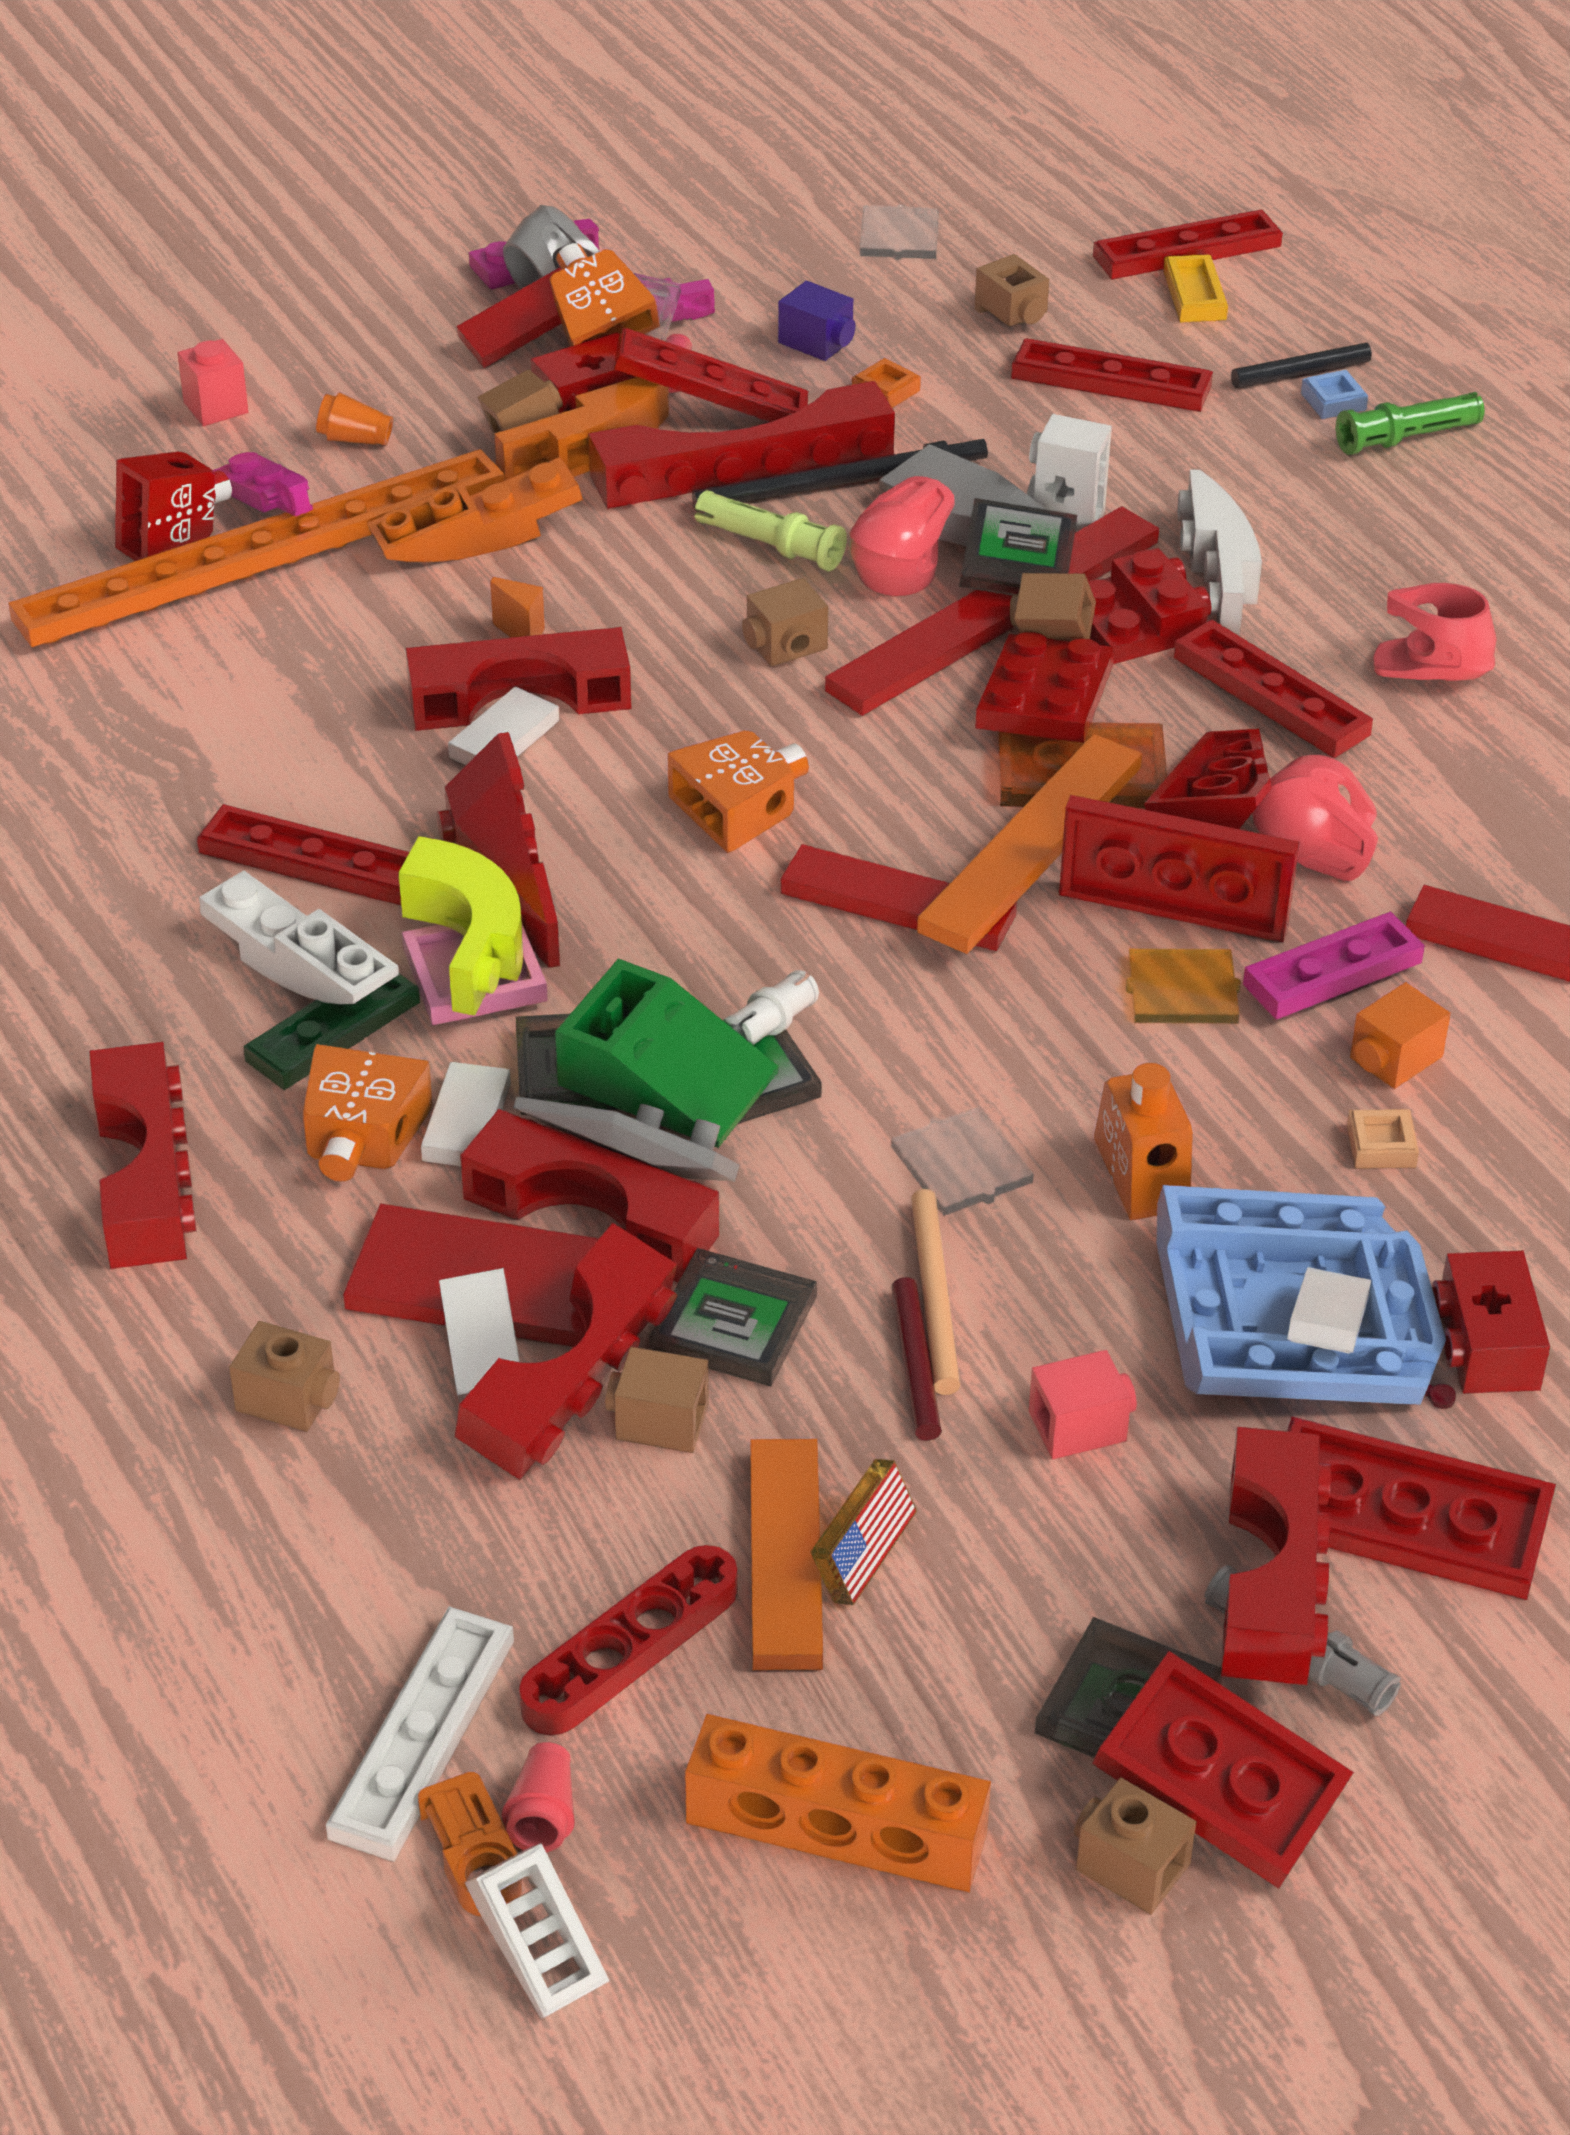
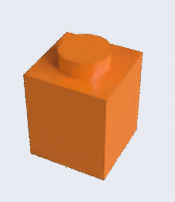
[1350,982,1451,1089]

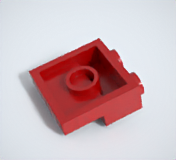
[1088,548,1212,664]

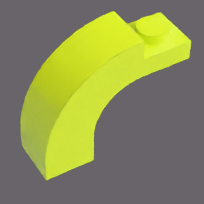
[399,836,523,1016]

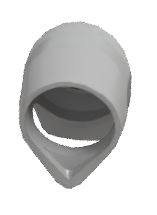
[503,205,600,289]

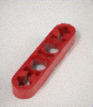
[519,1545,738,1736]

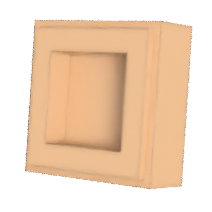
[1347,1109,1419,1169]

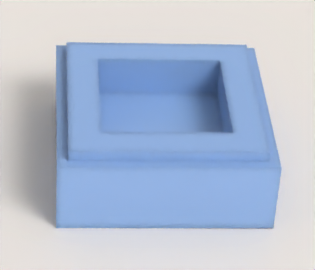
[1301,370,1368,419]

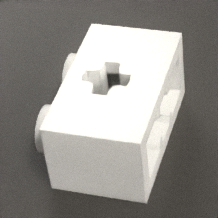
[1027,414,1112,535]

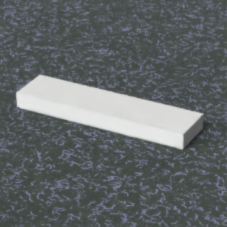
[326,1606,514,1862]

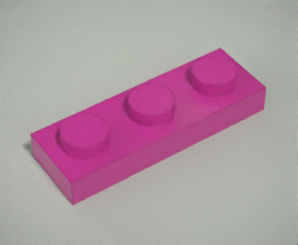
[1243,911,1425,1020]

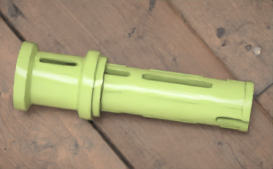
[695,490,847,571]

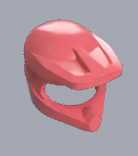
[849,476,955,596]
[1373,583,1497,681]
[1252,755,1378,881]

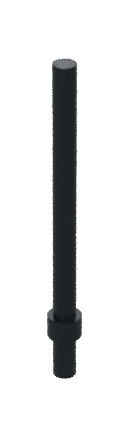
[692,438,988,511]

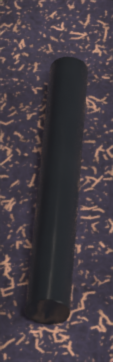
[1231,342,1372,388]

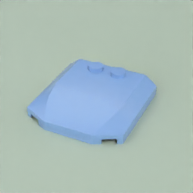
[1156,1185,1446,1405]

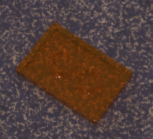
[997,722,1167,808]

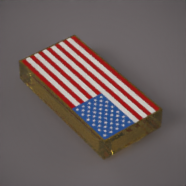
[810,1459,917,1605]

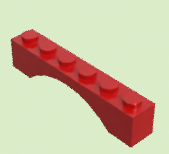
[588,381,895,509]

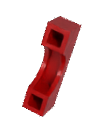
[406,627,632,731]
[89,1042,197,1269]
[460,1109,719,1285]
[455,1223,677,1480]
[1221,1426,1332,1686]

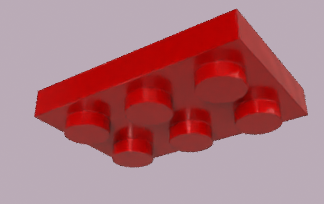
[975,632,1114,743]
[1092,1651,1354,1889]

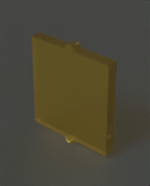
[1125,949,1241,1024]

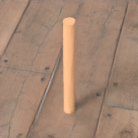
[911,1189,960,1395]

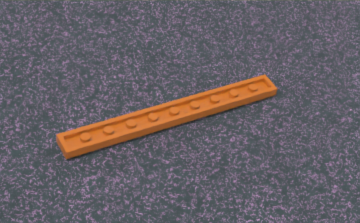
[8,449,505,648]

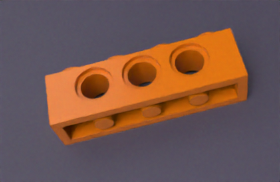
[685,1714,991,1893]

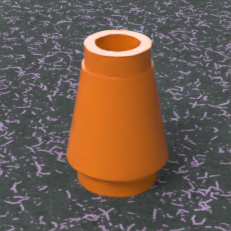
[316,392,394,446]

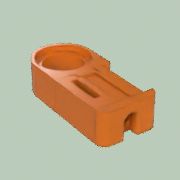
[418,1772,522,1917]

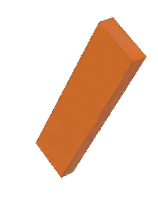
[750,1439,823,1670]

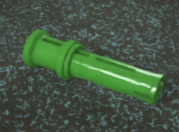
[1335,392,1485,455]

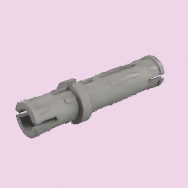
[1205,1565,1401,1716]

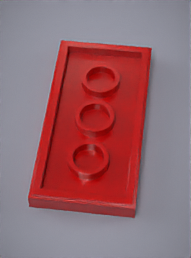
[1059,795,1300,943]
[343,1203,599,1347]
[1287,1416,1556,1600]

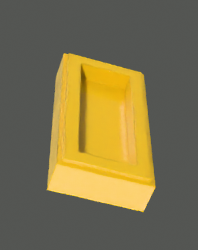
[1163,255,1228,323]

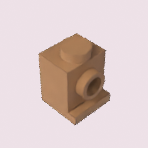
[974,254,1049,327]

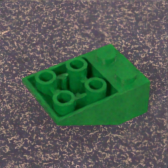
[555,958,778,1148]

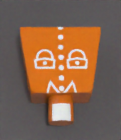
[549,243,660,346]
[668,730,809,853]
[303,1044,433,1182]
[1094,1063,1193,1221]

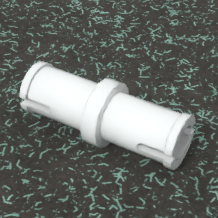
[723,970,819,1045]

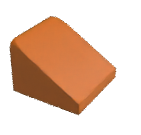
[490,577,545,638]

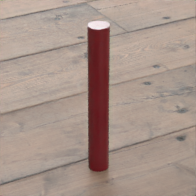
[891,1277,942,1441]

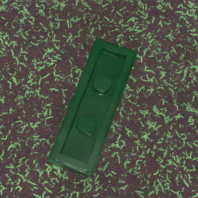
[243,973,420,1091]

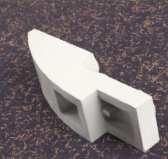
[1177,469,1262,636]
[199,870,399,1004]

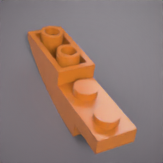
[494,377,669,481]
[367,457,583,562]

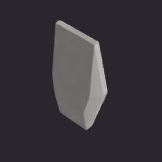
[879,444,1052,550]
[513,1096,740,1182]

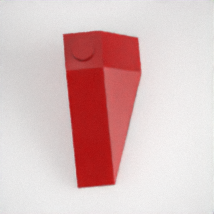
[1144,728,1272,829]
[437,732,560,968]

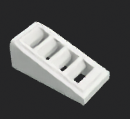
[464,1843,609,2018]

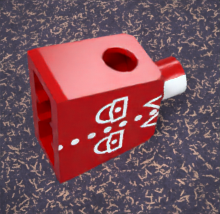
[115,451,232,561]

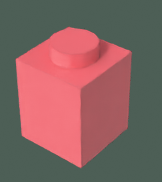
[177,339,249,427]
[1029,1349,1137,1460]

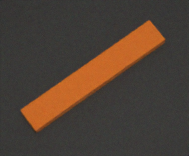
[917,734,1142,954]

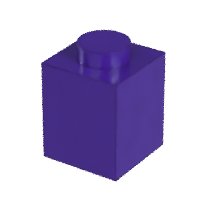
[778,280,856,361]

